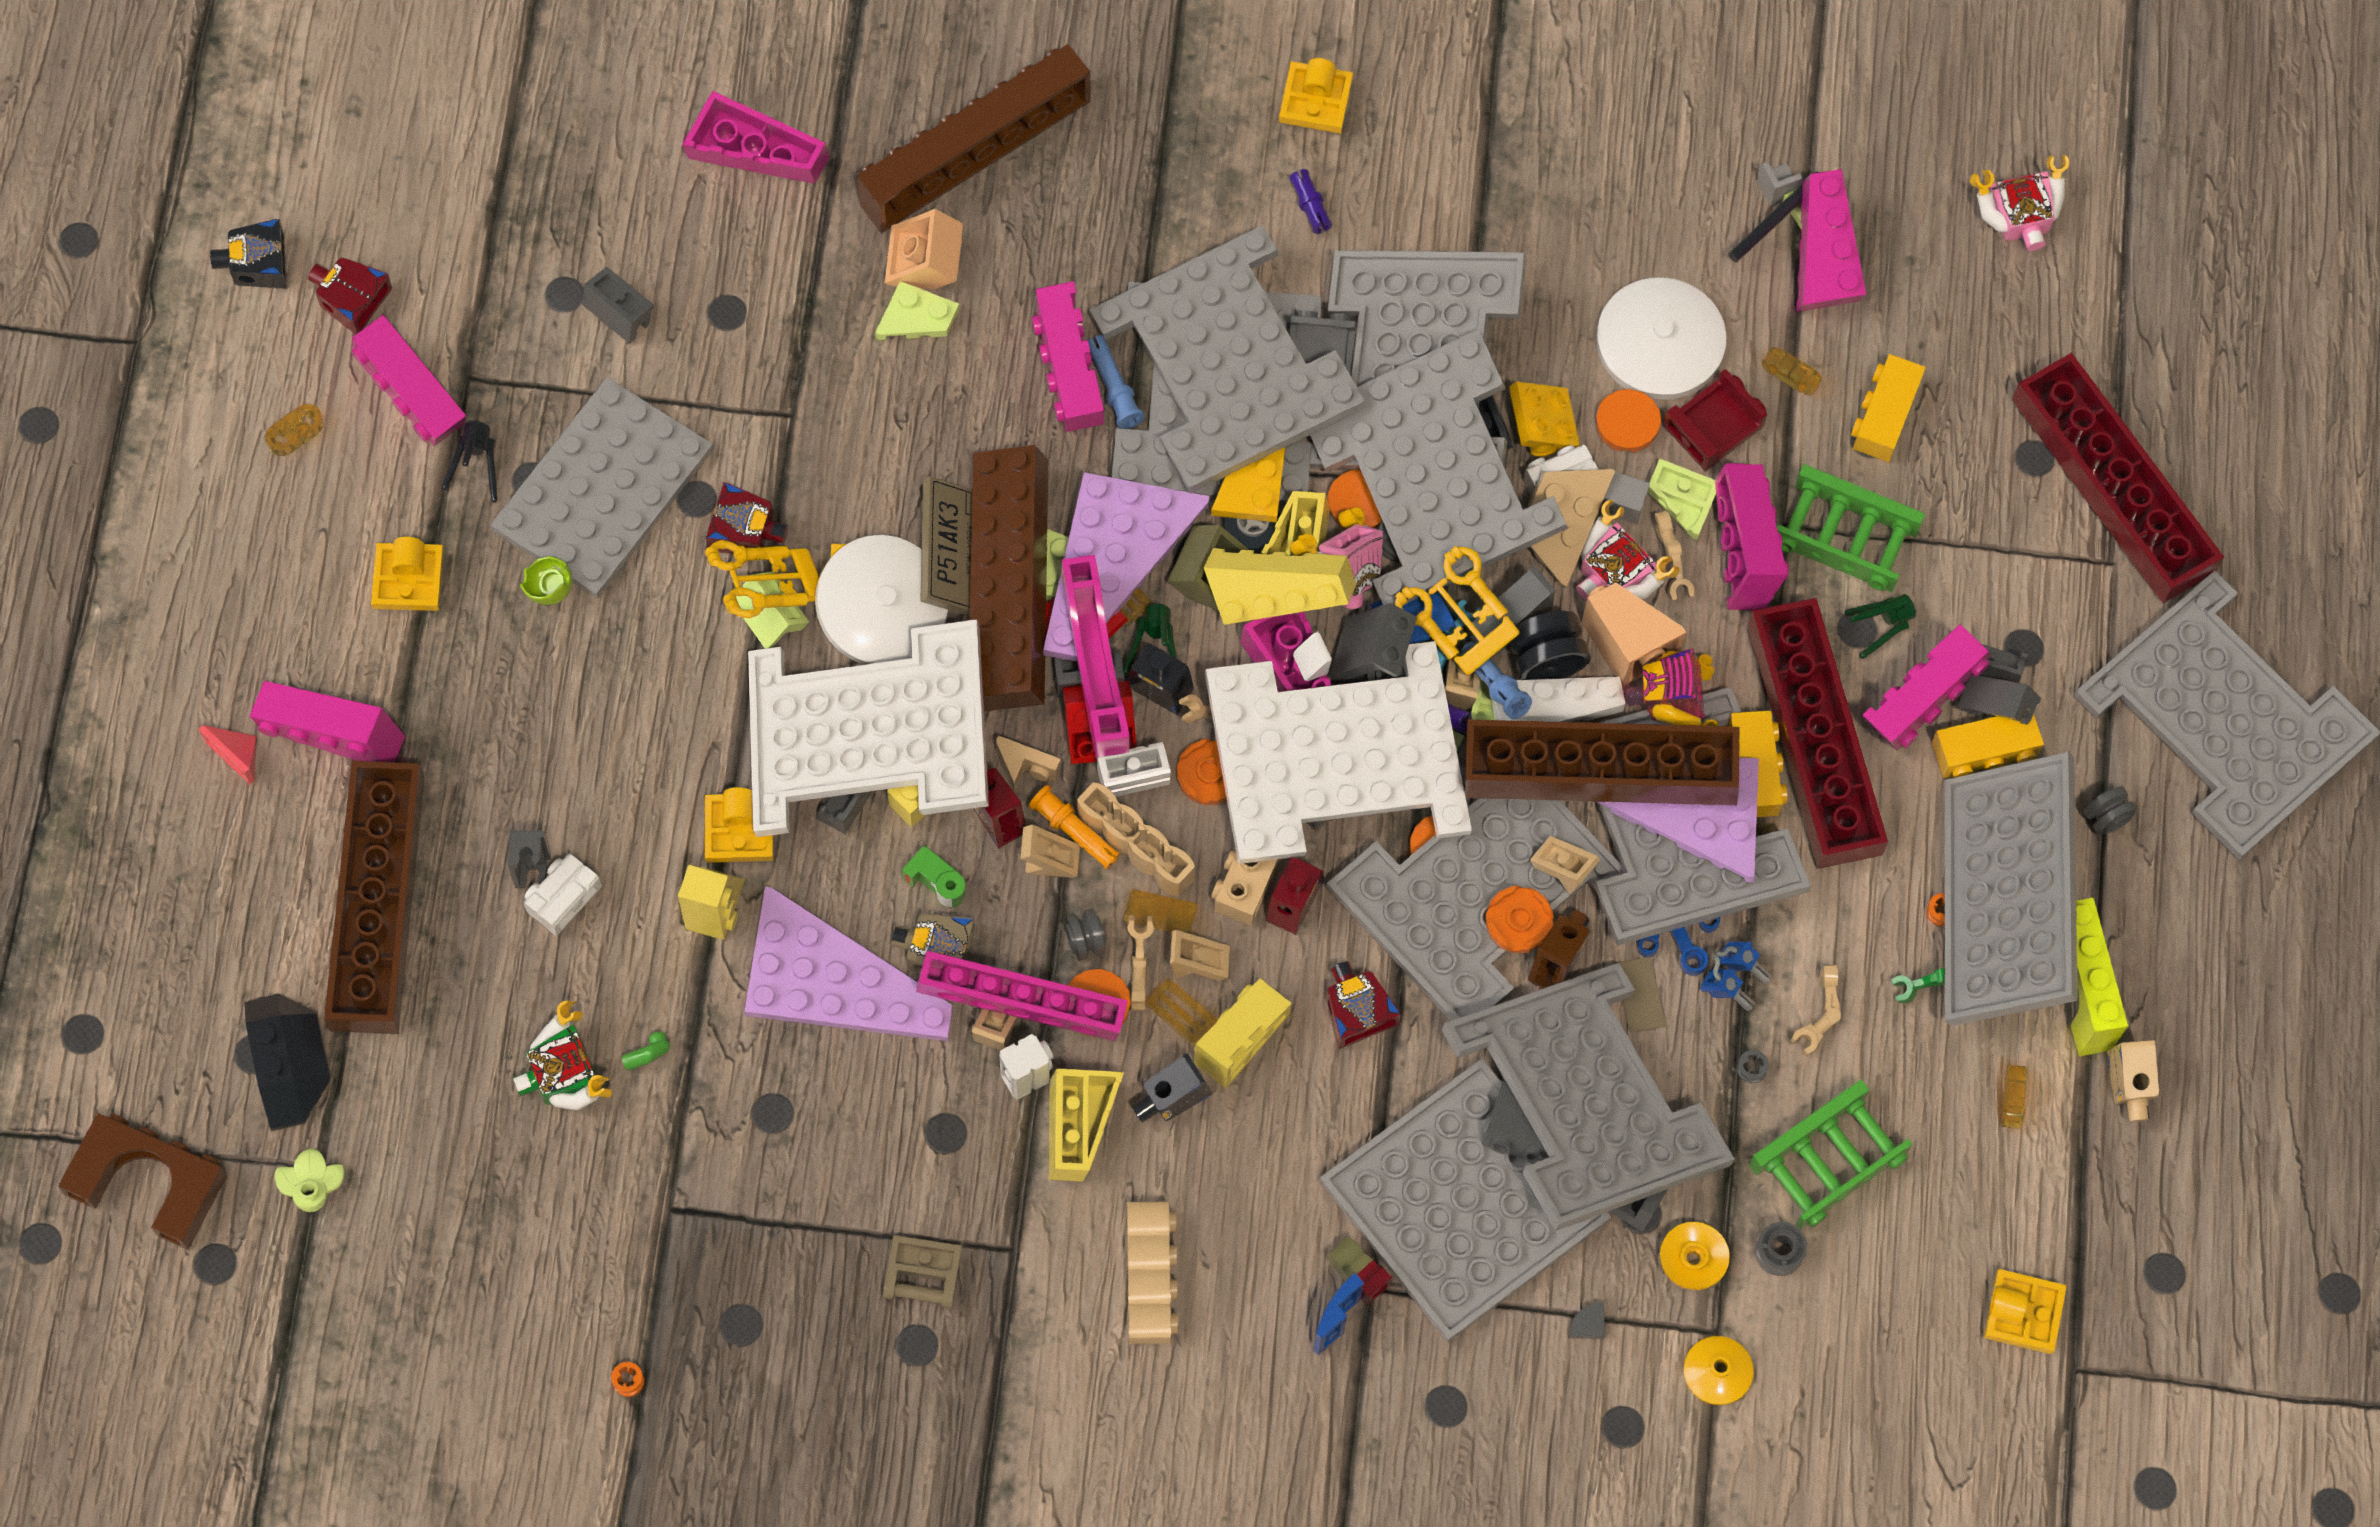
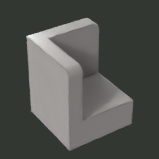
[1757,161,1804,206]
[1600,472,1650,524]

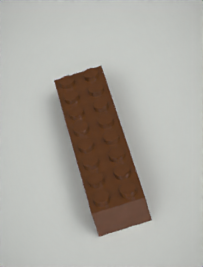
[857,44,1091,234]
[970,445,1049,712]
[1465,719,1740,806]
[324,761,424,1034]

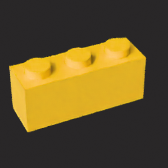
[1850,354,1926,463]
[1931,710,2044,779]
[1727,711,1787,817]

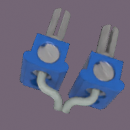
[1701,941,1772,1011]

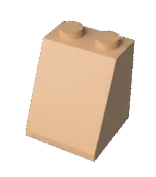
[1581,583,1686,687]

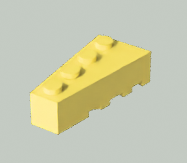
[1204,548,1356,625]

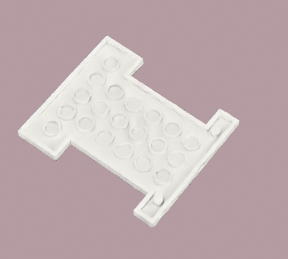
[748,619,989,837]
[1205,641,1472,864]

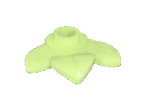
[275,1148,344,1212]

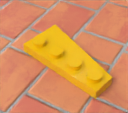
[1211,447,1285,523]

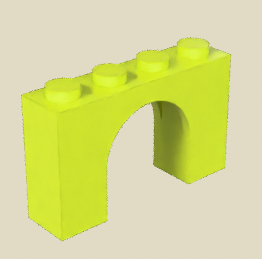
[2071,898,2128,1057]

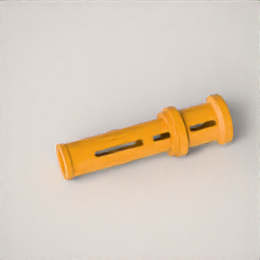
[1028,785,1121,870]

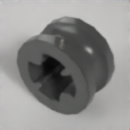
[1737,1050,1769,1083]

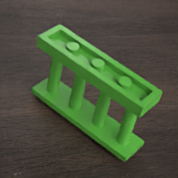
[1776,464,1925,592]
[1749,1079,1912,1230]

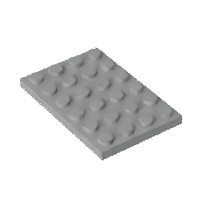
[490,377,714,599]

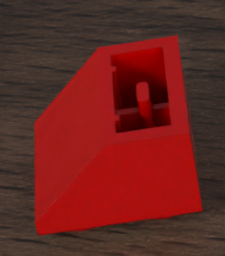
[1063,681,1137,764]

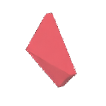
[198,725,257,785]

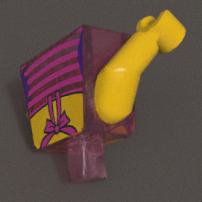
[1625,648,1719,726]

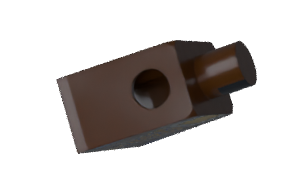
[1527,910,1590,989]

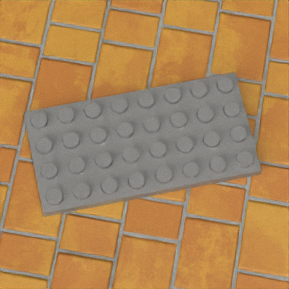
[1945,752,2078,1026]

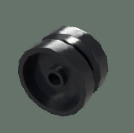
[1509,610,1591,680]

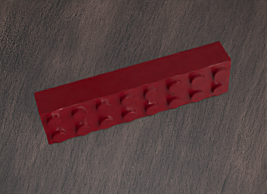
[2012,352,2224,604]
[1747,598,1888,869]

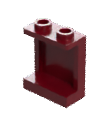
[1663,369,1767,472]

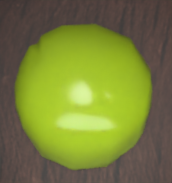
[520,556,573,606]

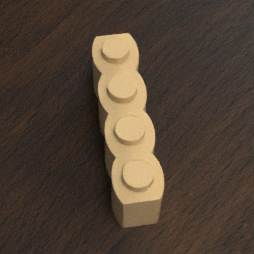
[1077,782,1195,897]
[1127,1202,1178,1344]

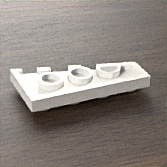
[1490,677,1626,722]

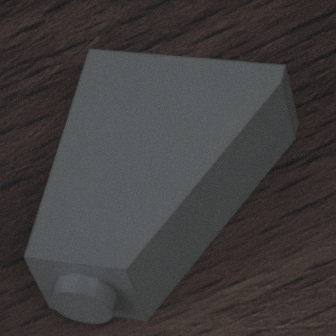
[1468,566,1556,659]

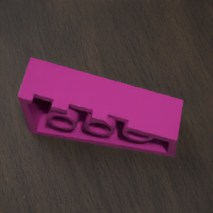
[351,315,466,446]
[1715,463,1789,610]
[1240,612,1332,692]

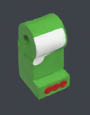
[902,845,966,908]

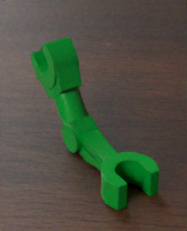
[1891,968,1945,1003]

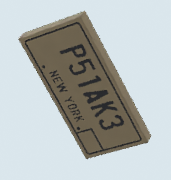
[921,476,972,616]

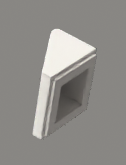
[1293,632,1332,681]

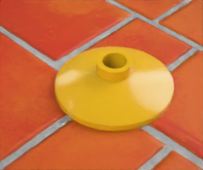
[1660,1222,1729,1290]
[1684,1336,1754,1405]

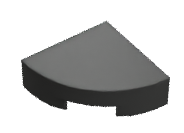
[1568,1302,1604,1339]

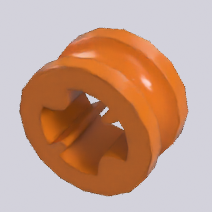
[1926,893,1945,927]
[611,1362,644,1397]

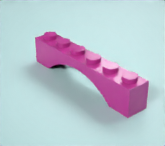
[1062,555,1129,758]

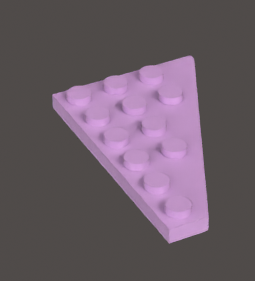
[1043,472,1210,661]
[1598,758,1759,883]
[744,887,953,1041]

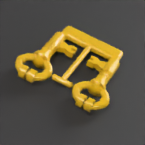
[705,540,819,619]
[1395,545,1519,675]

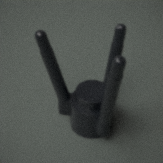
[442,421,498,503]

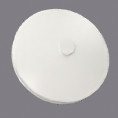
[1596,277,1726,400]
[815,535,948,665]

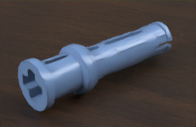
[1088,335,1145,429]
[1460,642,1532,719]

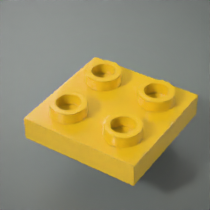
[1279,58,1353,134]
[1509,381,1580,457]
[371,537,444,611]
[705,787,773,863]
[1984,1269,2067,1354]

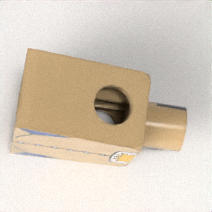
[2107,1040,2159,1122]

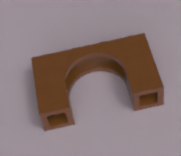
[58,1113,227,1250]

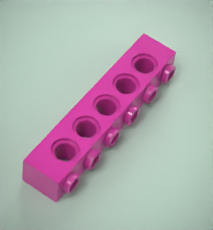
[916,951,1128,1042]

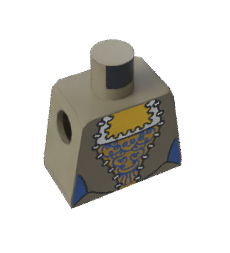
[891,914,975,973]

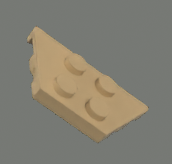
[1527,469,1615,587]

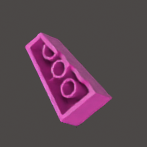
[682,91,830,184]
[1796,169,1866,312]
[1031,281,1104,432]
[1862,624,1991,751]
[249,681,405,763]

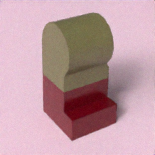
[1326,1236,1392,1306]

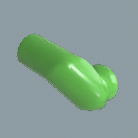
[622,1032,670,1071]

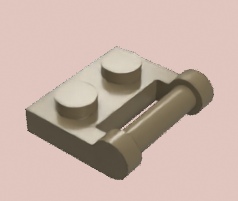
[883,1235,962,1309]

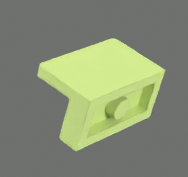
[736,571,809,649]

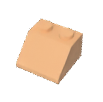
[885,209,963,290]

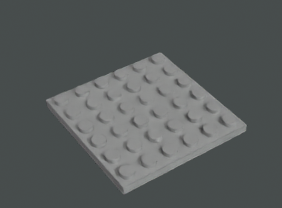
[1319,1059,1611,1343]

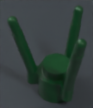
[1844,594,1916,659]
[1123,604,1177,674]

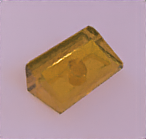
[1124,889,1198,934]

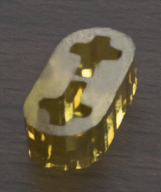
[1761,347,1822,395]
[265,404,324,456]
[2002,1064,2027,1129]

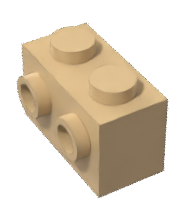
[1211,850,1278,926]

